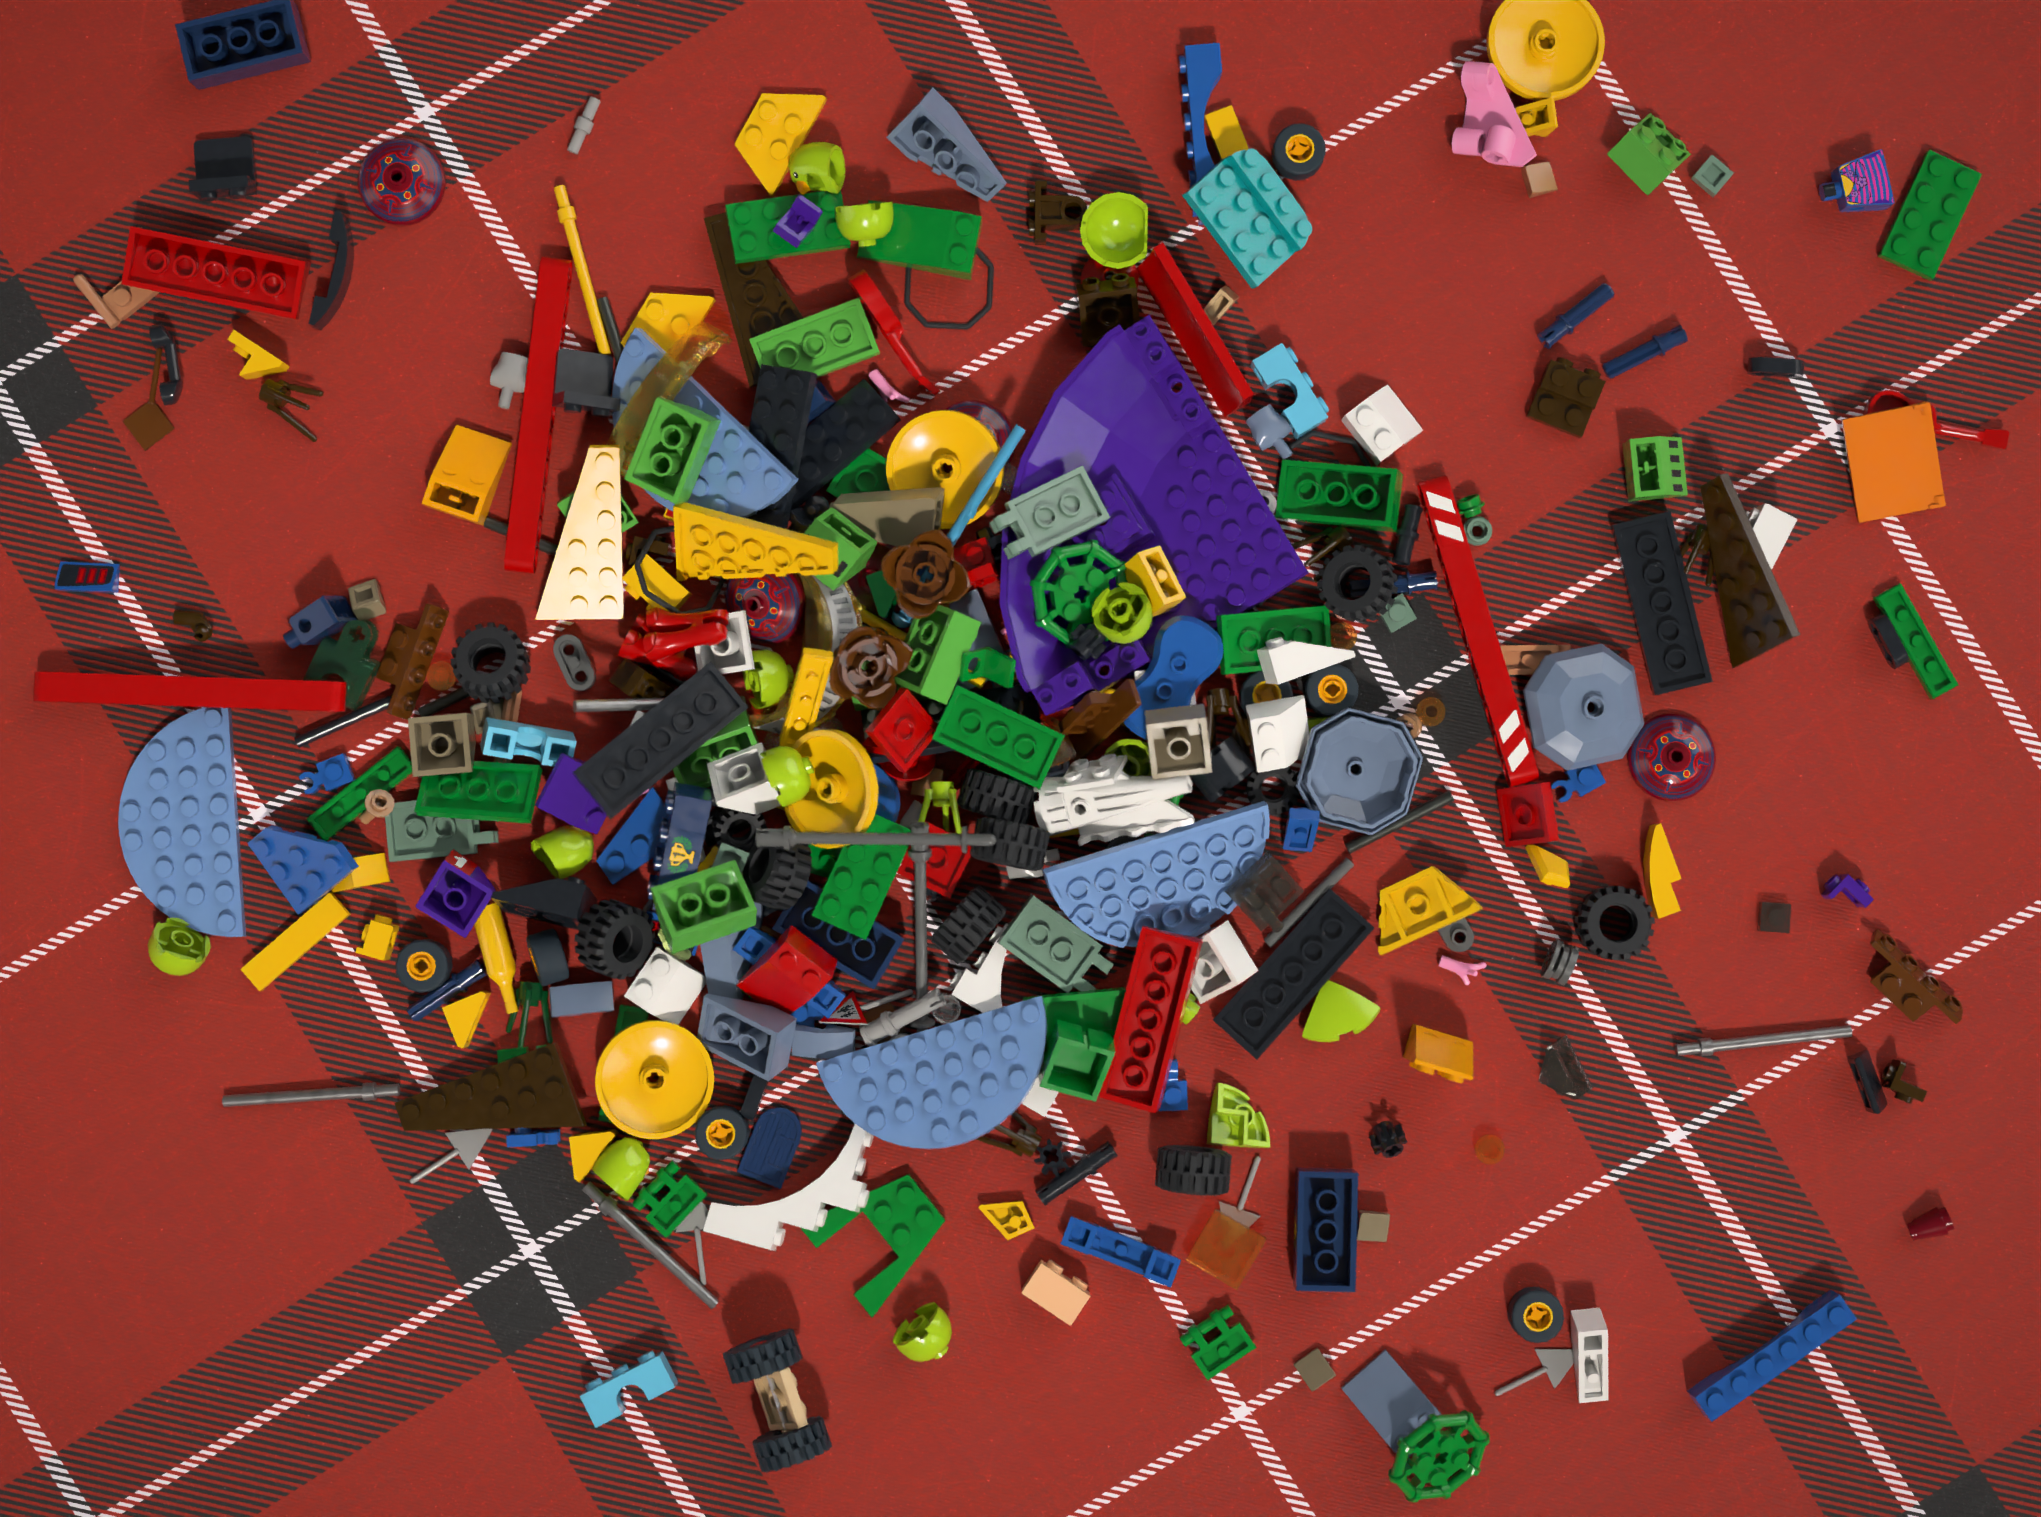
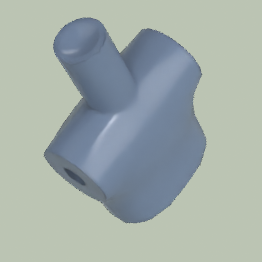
[1246,404,1293,460]

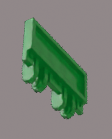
[1023,987,1127,1049]

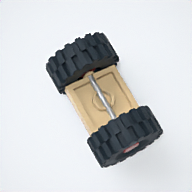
[723,1329,832,1473]

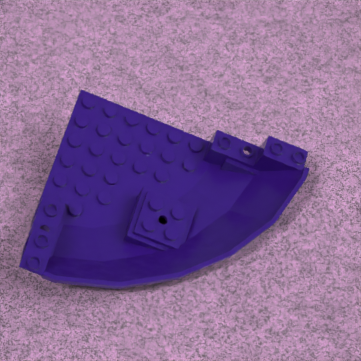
[1000,315,1309,716]

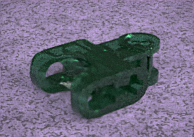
[303,620,381,711]

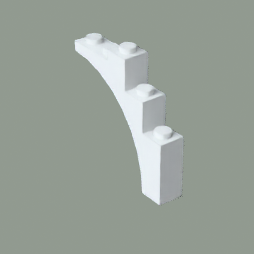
[950,923,1059,1117]
[703,1124,874,1251]

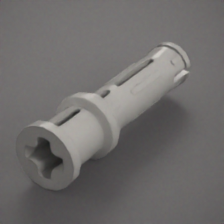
[859,988,946,1047]

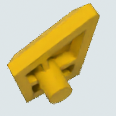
[1525,844,1570,888]
[979,1201,1034,1240]

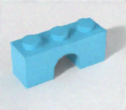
[1250,343,1329,439]
[480,717,577,766]
[580,1350,678,1428]

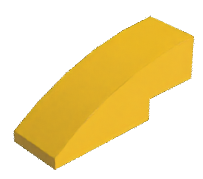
[1643,823,1682,919]

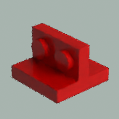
[953,537,1001,592]
[862,688,938,772]
[1497,782,1559,848]
[897,821,971,899]

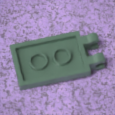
[989,466,1110,560]
[385,800,499,862]
[996,894,1113,993]

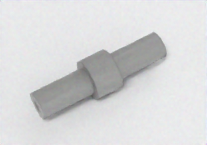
[567,96,601,155]

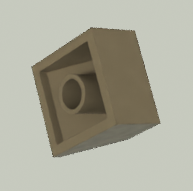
[1144,704,1212,780]
[408,713,476,777]

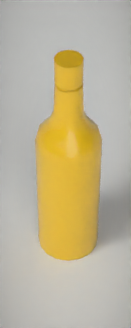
[474,903,519,1014]

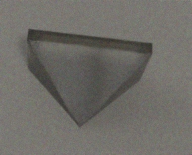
[1538,1035,1593,1100]

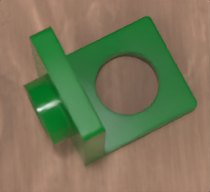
[959,646,1016,688]

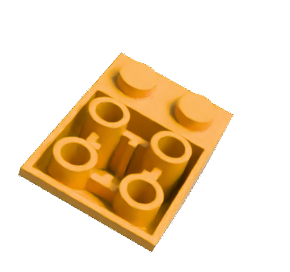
[422,425,512,526]
[1403,1024,1473,1084]

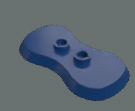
[1124,615,1223,740]

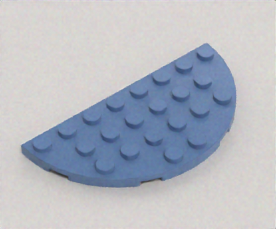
[612,328,799,518]
[118,707,246,937]
[1042,801,1270,948]
[816,996,1047,1149]

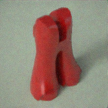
[643,607,729,662]
[618,613,698,681]

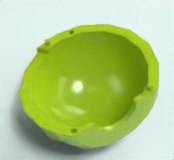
[1080,192,1148,269]

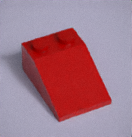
[736,925,838,1015]

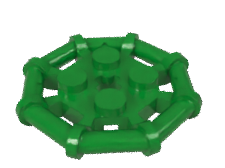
[1029,539,1128,649]
[1388,1410,1490,1503]

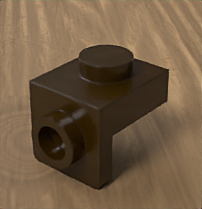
[626,534,672,567]
[1882,1059,1927,1104]

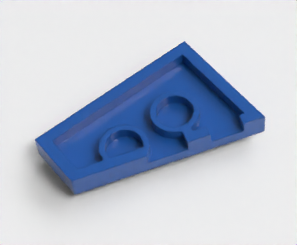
[596,787,668,885]

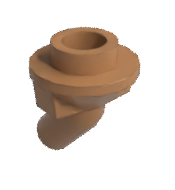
[359,789,394,824]

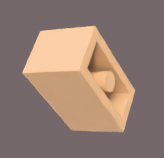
[1021,1260,1090,1326]

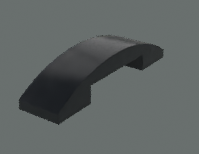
[308,210,354,330]

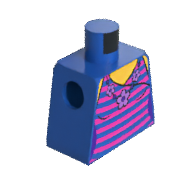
[1819,149,1895,212]

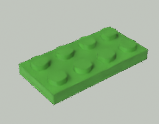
[749,298,880,378]

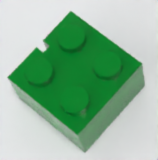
[1038,1019,1115,1102]

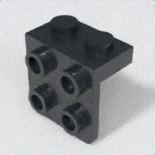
[189,136,257,202]
[552,348,621,417]

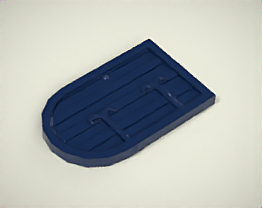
[737,1107,802,1189]

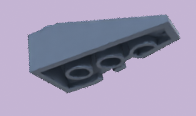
[887,88,1007,202]
[700,902,764,1000]

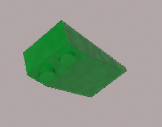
[857,200,982,280]
[1275,460,1403,532]

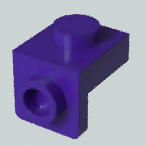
[773,195,823,248]
[1821,874,1874,908]

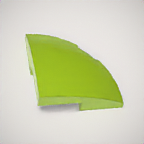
[1302,980,1381,1042]
[1207,1083,1270,1148]

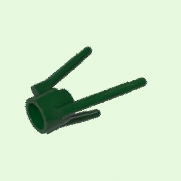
[506,981,553,1049]

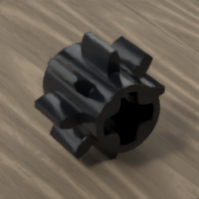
[1070,624,1106,660]
[1369,1121,1407,1158]
[1034,1139,1072,1177]

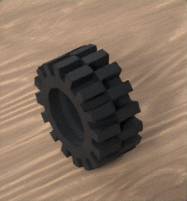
[1246,766,1300,815]
[712,807,767,852]

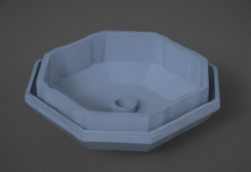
[1523,643,1644,771]
[1295,707,1423,835]

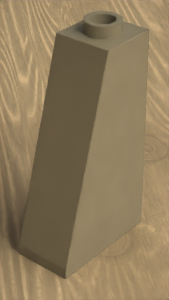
[829,487,944,546]

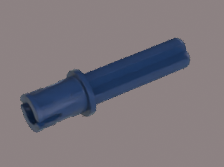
[1537,283,1615,349]
[1602,325,1688,378]
[1349,571,1438,598]
[407,959,488,1021]

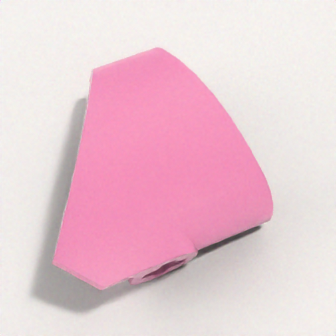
[1452,61,1537,167]

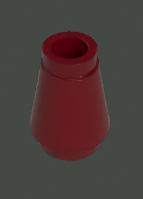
[1906,1207,1954,1241]

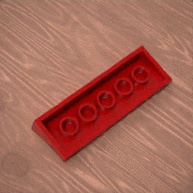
[121,226,311,319]
[1137,242,1254,417]
[1099,926,1203,1114]

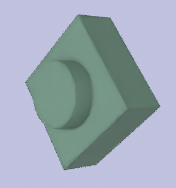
[1691,155,1734,197]
[1379,593,1417,634]
[712,842,750,874]

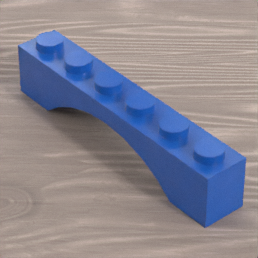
[1179,43,1222,225]
[1687,1290,1857,1422]

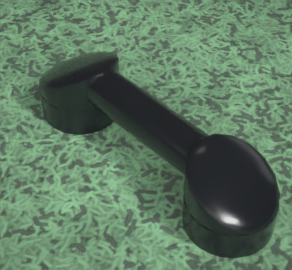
[149,324,183,406]

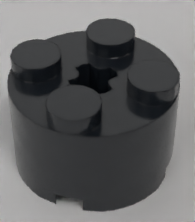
[1189,735,1256,803]

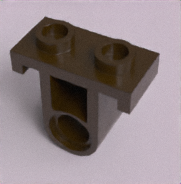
[1029,181,1087,245]
[608,658,675,699]

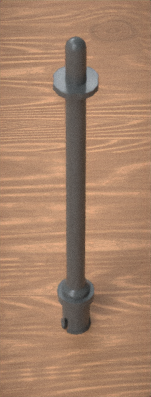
[908,822,935,1033]
[756,826,996,853]

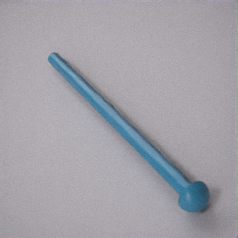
[891,424,1026,628]

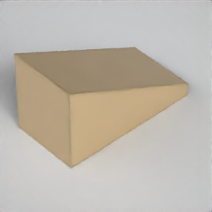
[1203,285,1239,326]

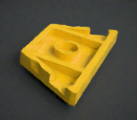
[735,93,827,197]
[621,293,715,363]
[1378,866,1483,955]

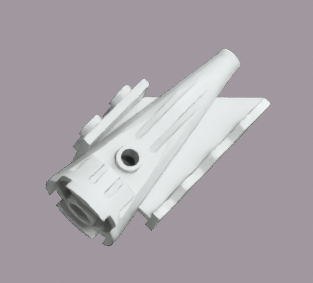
[1034,754,1195,846]

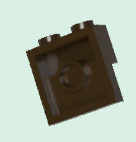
[1076,273,1139,347]
[1526,357,1606,438]

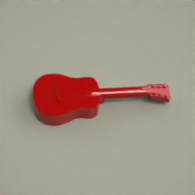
[847,269,940,396]
[1863,390,2010,450]

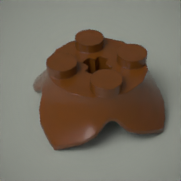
[881,530,970,619]
[829,626,913,710]

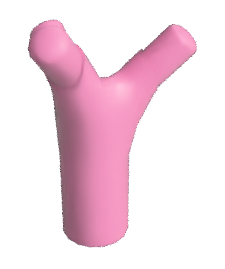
[868,369,910,403]
[1438,955,1486,985]

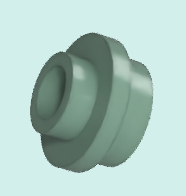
[1463,516,1492,546]

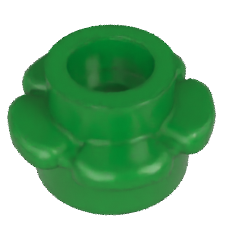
[1457,494,1485,518]

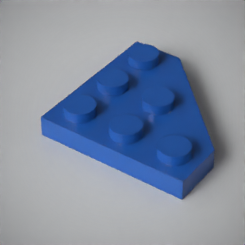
[247,825,359,915]

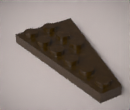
[704,212,803,388]
[1700,473,1800,668]
[394,1042,587,1131]

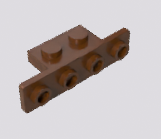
[376,603,449,720]
[1058,679,1141,761]
[1870,929,1963,1024]

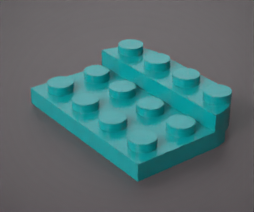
[1182,148,1312,289]

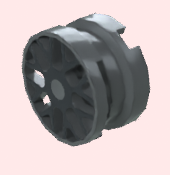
[1541,939,1579,985]

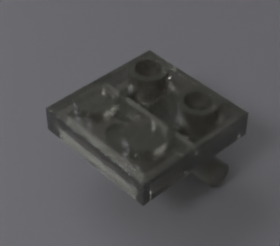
[1225,851,1304,932]

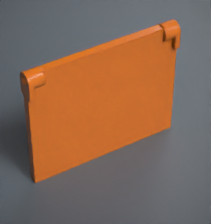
[1841,401,1946,523]

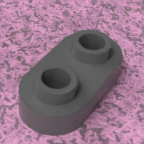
[553,635,596,691]
[1437,918,1474,952]

